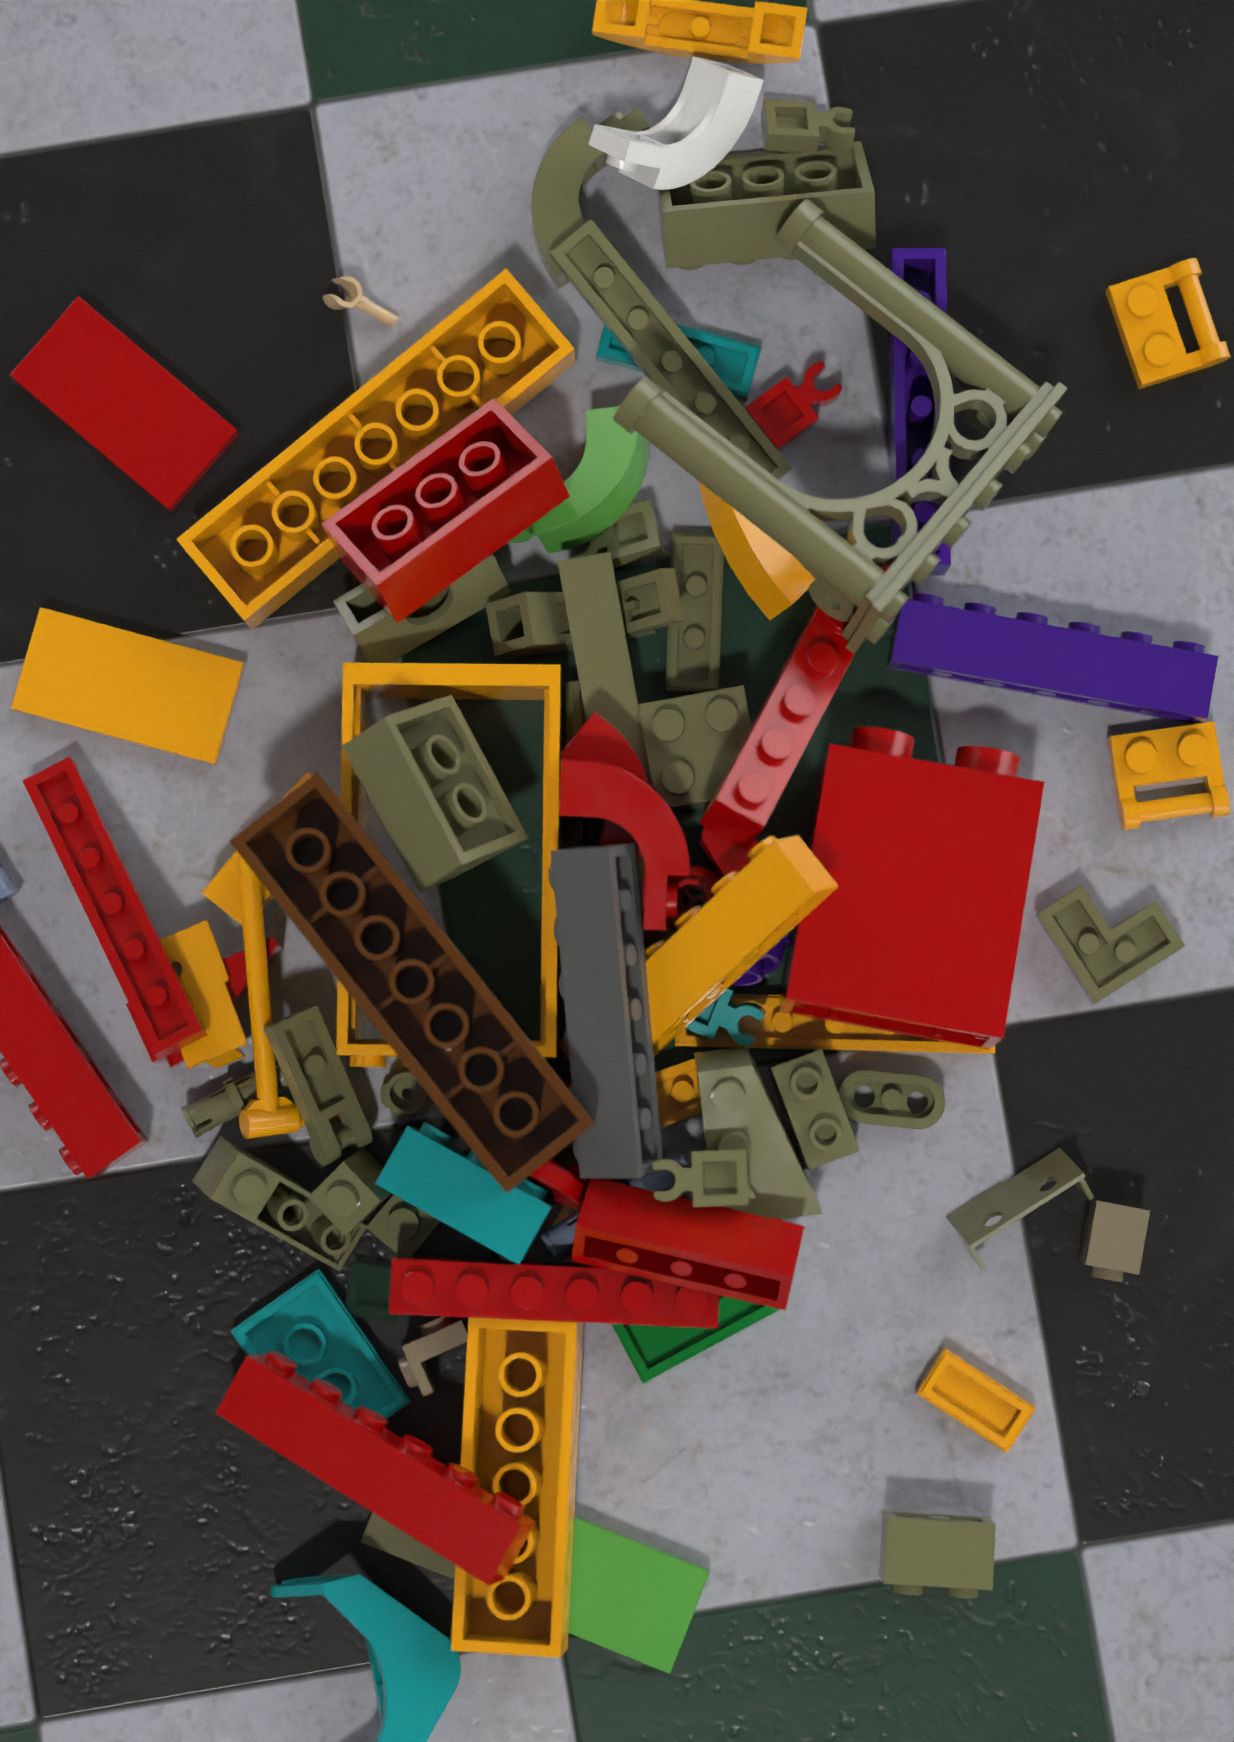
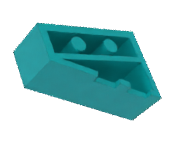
[375,1122,555,1265]

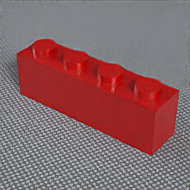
[571,1178,805,1311]

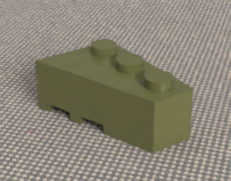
[694,1047,823,1219]

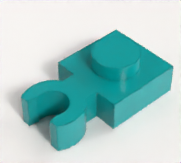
[686,986,766,1046]

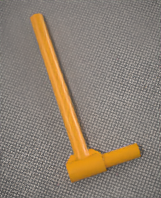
[237,857,341,1139]

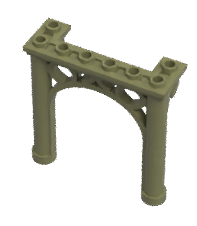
[613,199,1068,654]

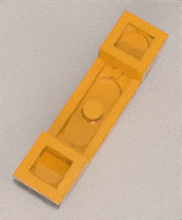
[592,0,807,64]

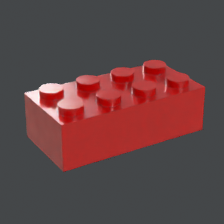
[321,398,570,624]

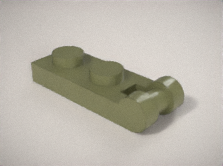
[263,1005,372,1166]

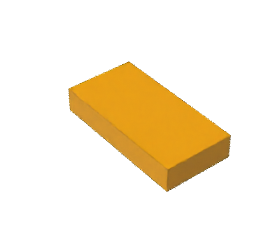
[915,1347,1036,1453]

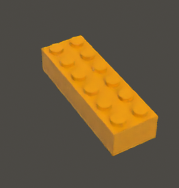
[451,1318,584,1658]

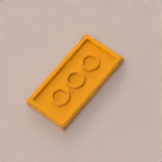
[11,607,246,766]

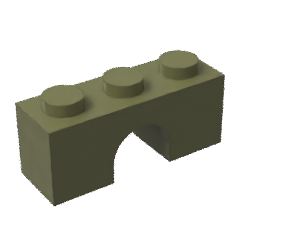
[333,554,512,663]

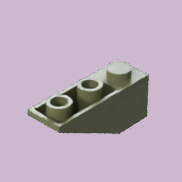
[192,1135,367,1272]

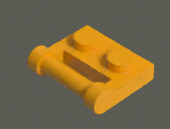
[1105,258,1231,389]
[1107,721,1230,831]

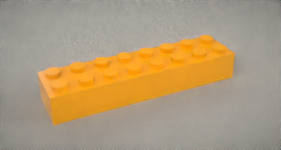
[176,268,575,630]

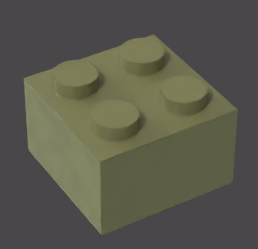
[638,685,751,813]

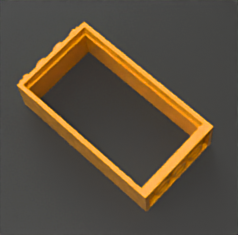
[336,663,562,1068]

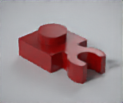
[745,361,842,451]

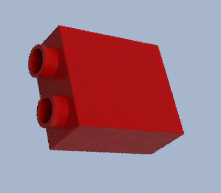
[779,727,1045,1050]

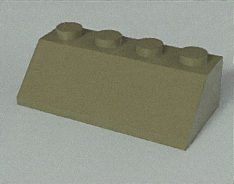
[657,141,876,270]

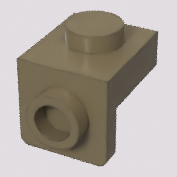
[398,1316,468,1396]

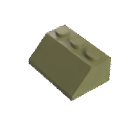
[342,695,528,892]

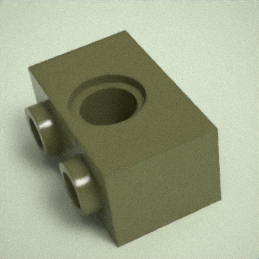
[768,1049,860,1170]

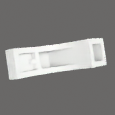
[588,56,764,190]

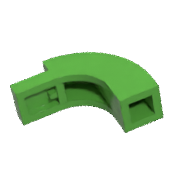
[509,406,649,554]

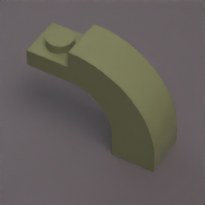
[531,108,650,290]
[485,568,684,656]

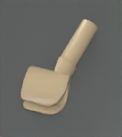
[323,276,398,328]

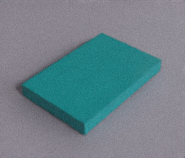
[231,1269,411,1419]

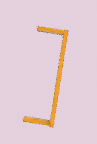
[161,920,248,1069]

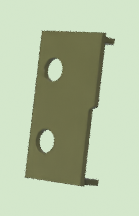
[946,1148,1094,1270]

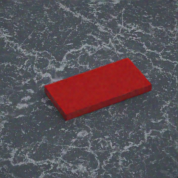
[10,296,239,512]

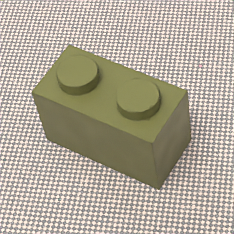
[879,1511,996,1598]

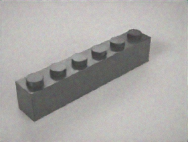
[549,842,663,1178]

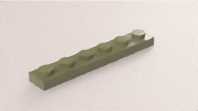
[548,219,792,480]

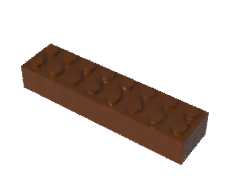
[229,772,595,1194]

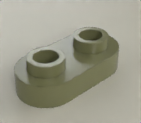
[838,1070,945,1129]

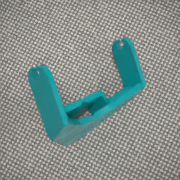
[270,1574,461,1742]

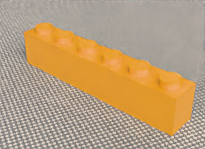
[558,835,838,1061]

